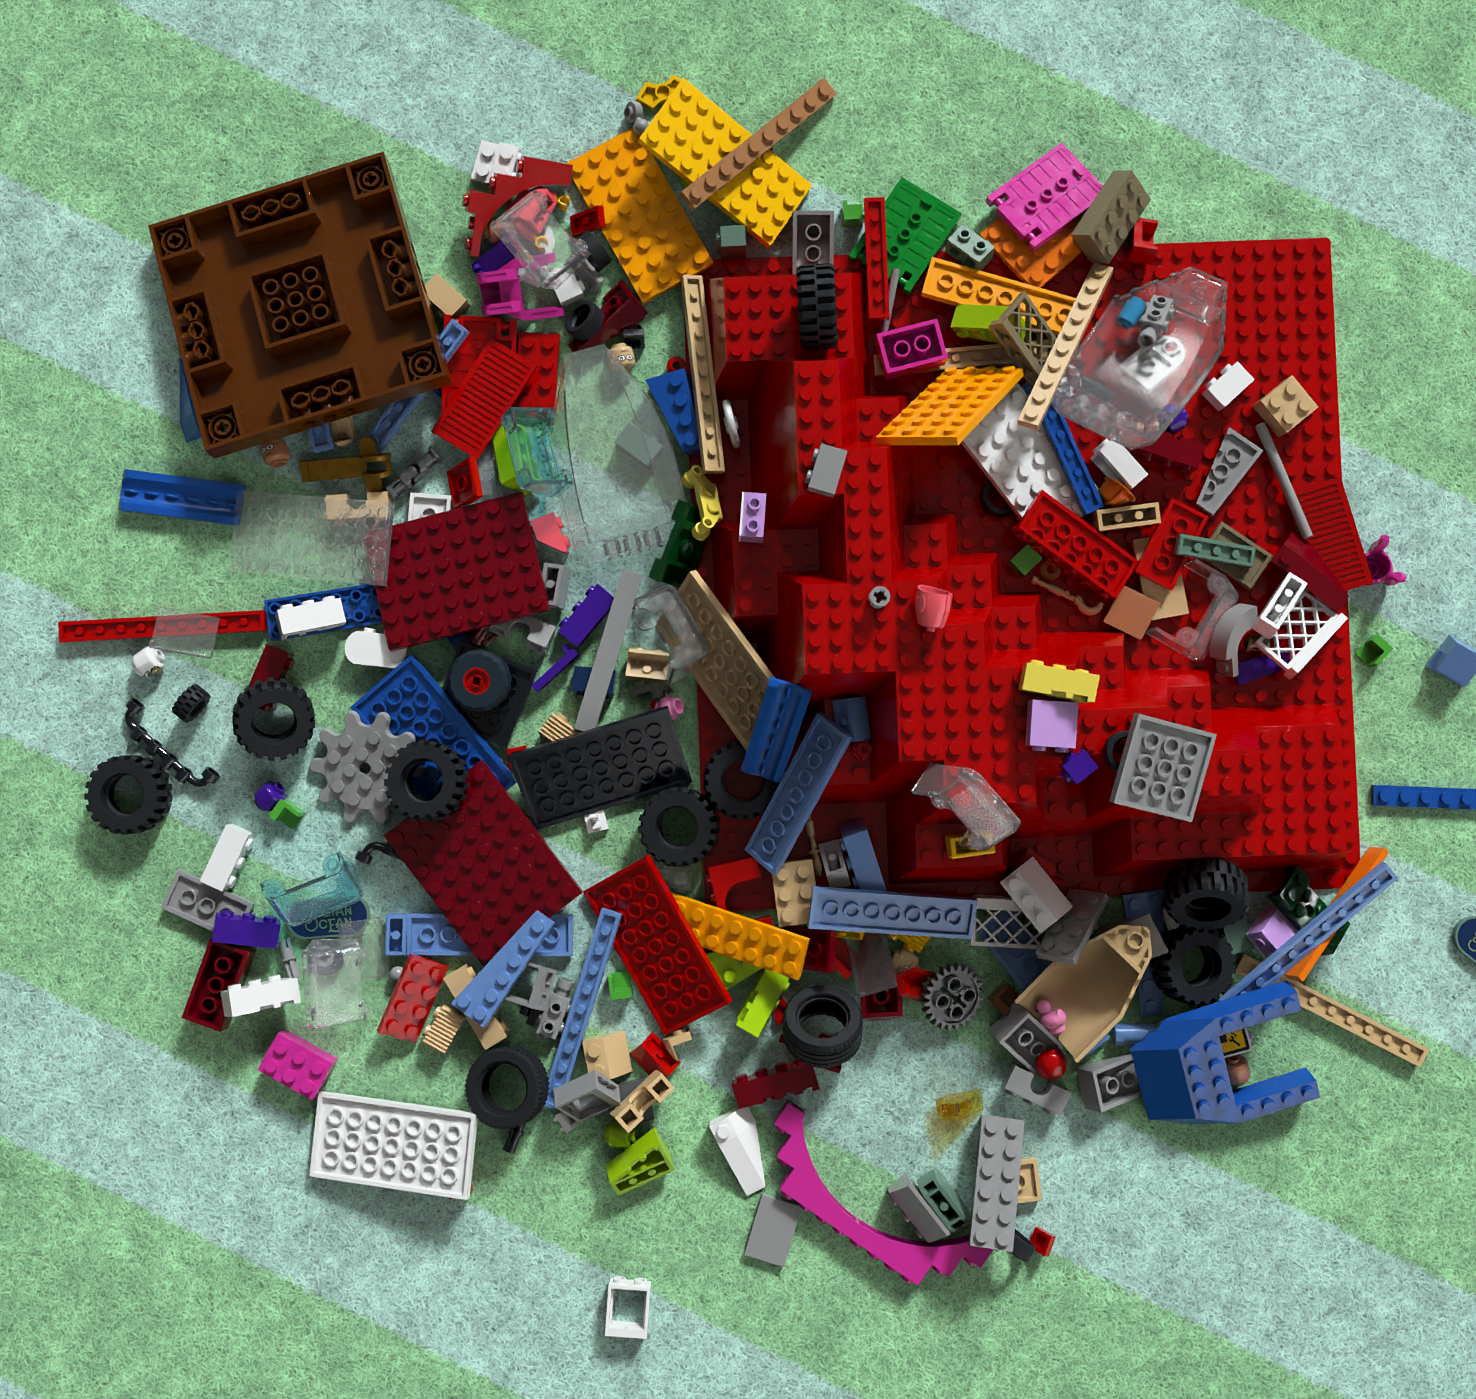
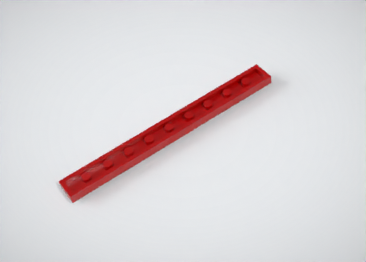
[58,610,267,643]

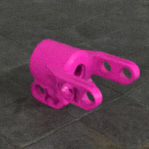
[476,252,565,321]

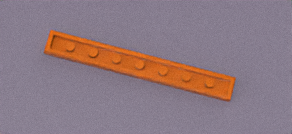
[1284,847,1389,982]

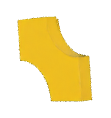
[636,75,682,112]

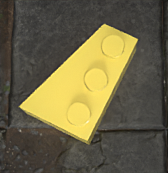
[1018,660,1100,704]

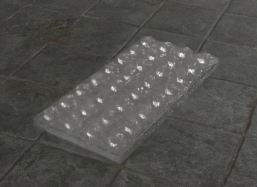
[229,490,395,586]

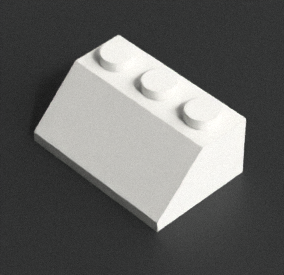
[1000,856,1073,933]

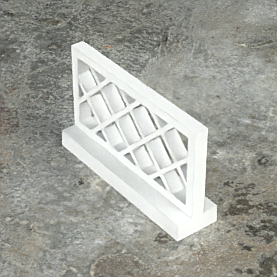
[1254,591,1348,680]
[970,894,1049,949]

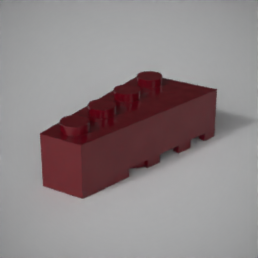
[1117,419,1205,474]
[732,1059,820,1109]

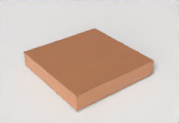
[1103,586,1160,640]

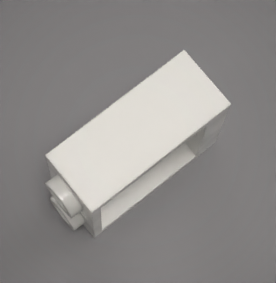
[1090,437,1148,490]
[605,1276,651,1339]

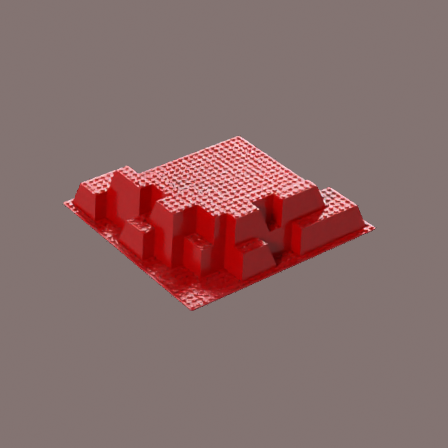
[684,238,1360,911]

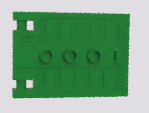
[848,177,962,296]

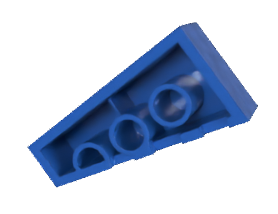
[645,368,700,457]

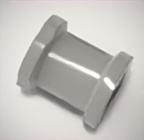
[868,586,890,609]

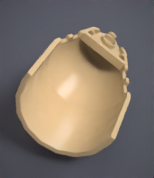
[1015,925,1152,1063]

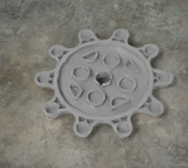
[310,711,425,825]

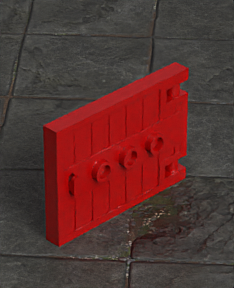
[441,314,517,420]

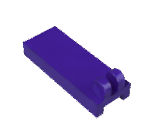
[471,233,526,276]
[531,644,580,692]
[1234,652,1291,685]

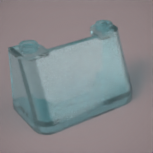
[501,407,574,498]
[260,852,363,927]

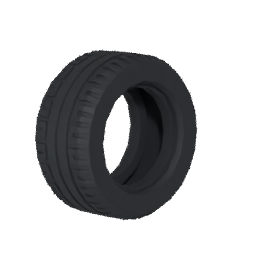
[783,986,863,1068]
[465,1046,549,1129]

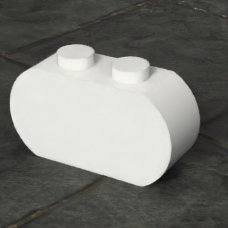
[345,628,410,669]

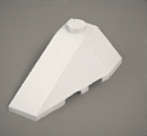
[709,1107,765,1196]

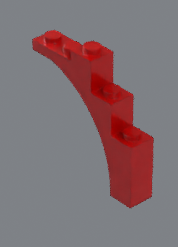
[462,155,573,257]

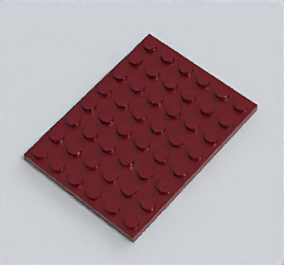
[364,491,551,652]
[384,760,584,967]

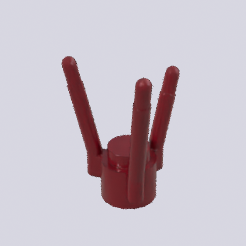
[467,628,499,648]

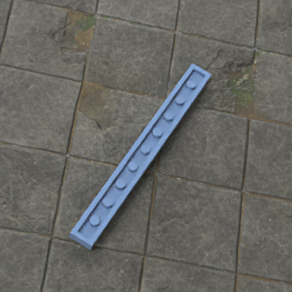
[1218,861,1398,1001]
[544,907,623,1112]

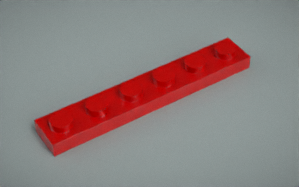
[864,197,890,321]

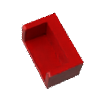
[1128,218,1158,265]

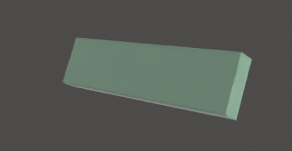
[1174,534,1256,568]

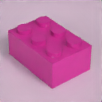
[874,319,948,380]
[257,1029,338,1100]

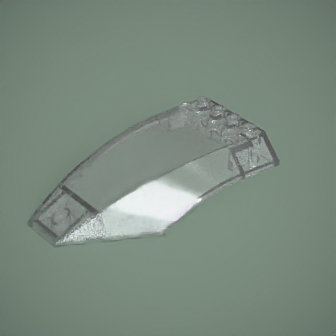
[1051,267,1228,450]
[547,344,687,567]

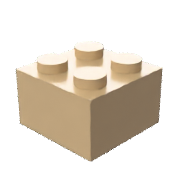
[1253,375,1318,438]

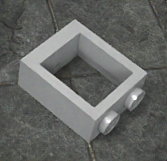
[504,962,557,1011]
[553,1070,621,1122]

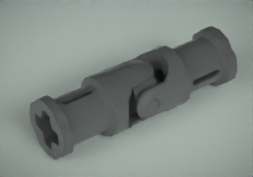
[385,446,443,500]

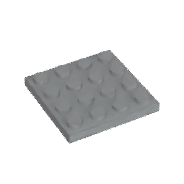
[1109,712,1217,822]

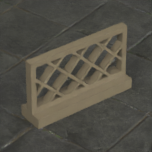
[988,291,1057,389]

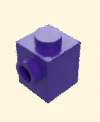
[1059,749,1099,784]

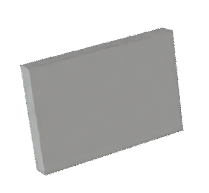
[744,1193,801,1267]

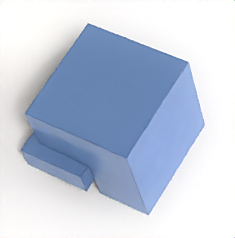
[1426,634,1476,687]

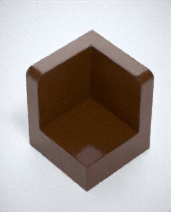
[987,980,1018,1016]

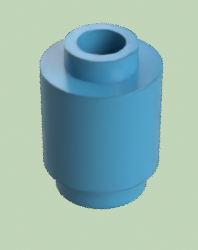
[1117,296,1147,329]

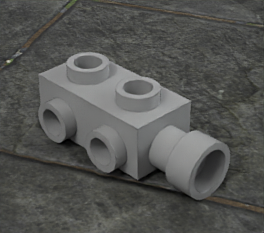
[1137,295,1175,348]
[535,976,574,1040]

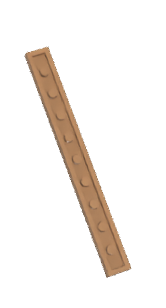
[679,78,837,211]

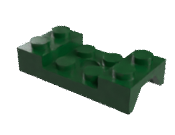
[648,499,713,588]
[1268,866,1350,956]

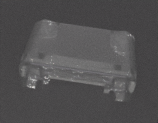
[491,190,591,289]
[631,585,708,686]
[302,939,370,1031]

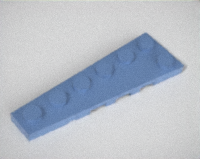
[1121,888,1164,1018]
[451,911,555,1028]

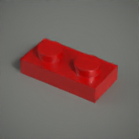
[570,205,606,238]

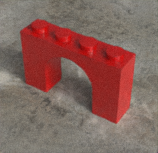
[705,856,773,926]

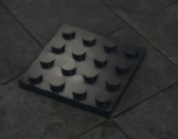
[442,640,538,748]

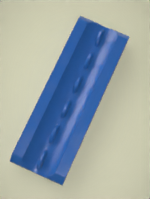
[118,469,246,527]
[264,583,383,641]
[740,676,813,783]

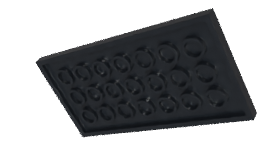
[508,706,692,830]

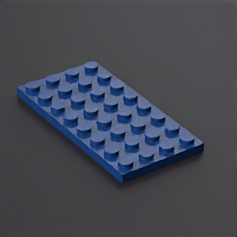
[350,654,517,801]

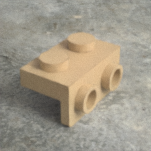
[625,648,669,684]

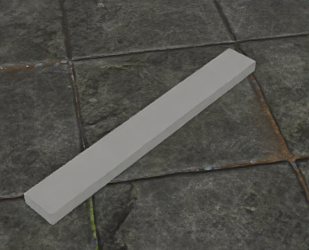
[574,570,643,731]

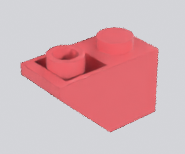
[530,512,571,554]

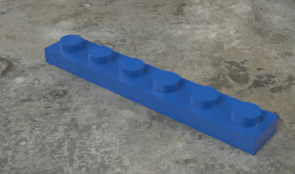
[1042,396,1104,516]
[1371,785,1476,810]

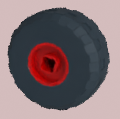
[447,649,512,712]

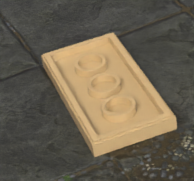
[1131,537,1189,621]

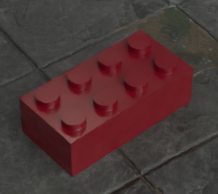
[181,938,257,1032]

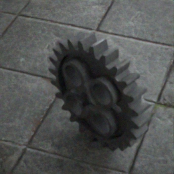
[920,963,984,1031]

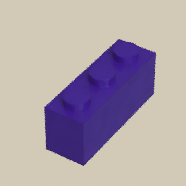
[558,584,614,648]
[212,910,281,949]

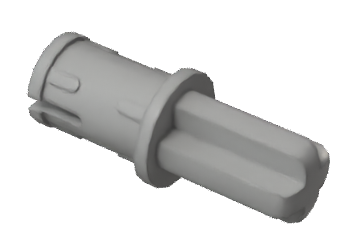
[277,938,300,979]

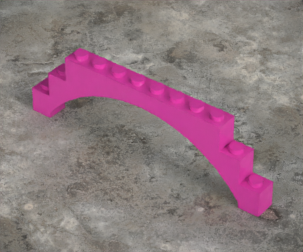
[774,1099,993,1286]

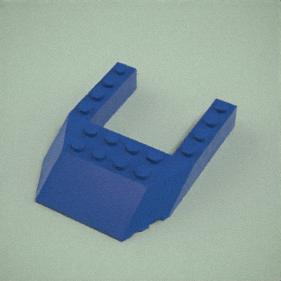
[1130,980,1320,1124]

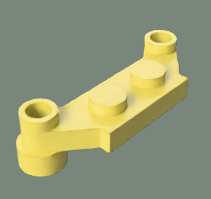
[681,465,723,541]

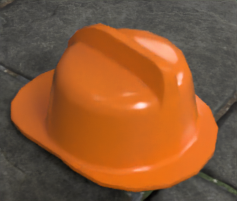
[1098,477,1135,508]

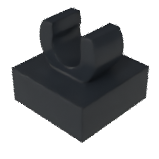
[623,325,645,349]
[519,1005,541,1026]

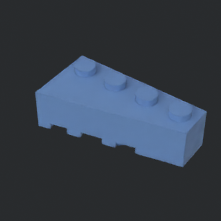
[839,817,887,891]

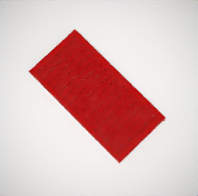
[431,337,537,460]
[1285,476,1374,591]

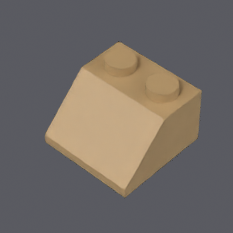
[582,1030,633,1080]

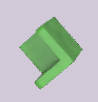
[842,200,864,228]
[1007,544,1043,577]
[1355,634,1393,667]
[268,799,305,829]
[608,971,633,1000]

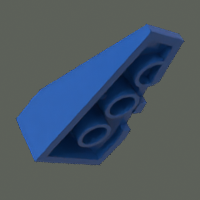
[180,359,202,443]

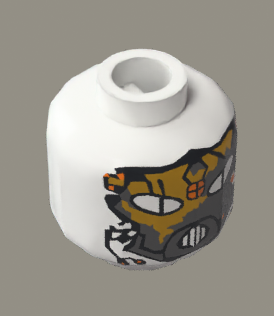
[132,647,165,677]

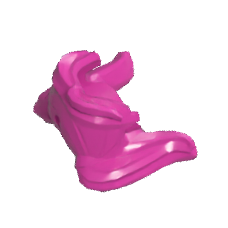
[1365,535,1407,586]

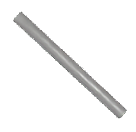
[1255,422,1313,539]

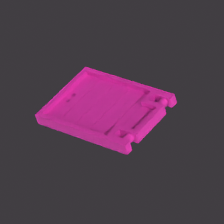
[986,143,1103,252]

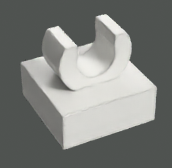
[584,810,609,834]
[553,1111,580,1133]

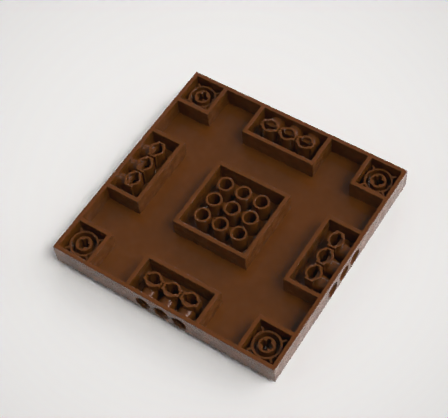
[148,152,453,459]

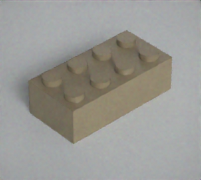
[1071,170,1151,264]

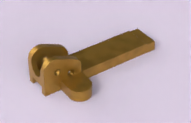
[299,436,394,492]

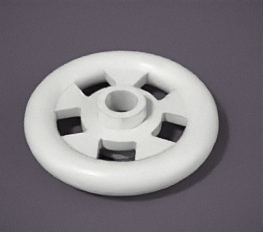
[722,399,740,448]

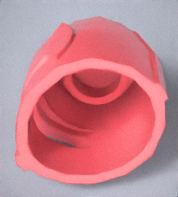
[914,585,953,632]

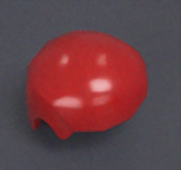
[1035,1047,1067,1080]

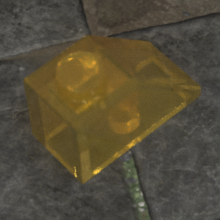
[936,1089,984,1121]

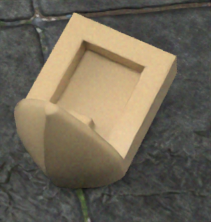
[331,416,357,447]
[663,1027,693,1061]

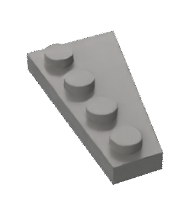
[1195,427,1263,517]

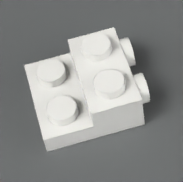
[471,140,523,185]

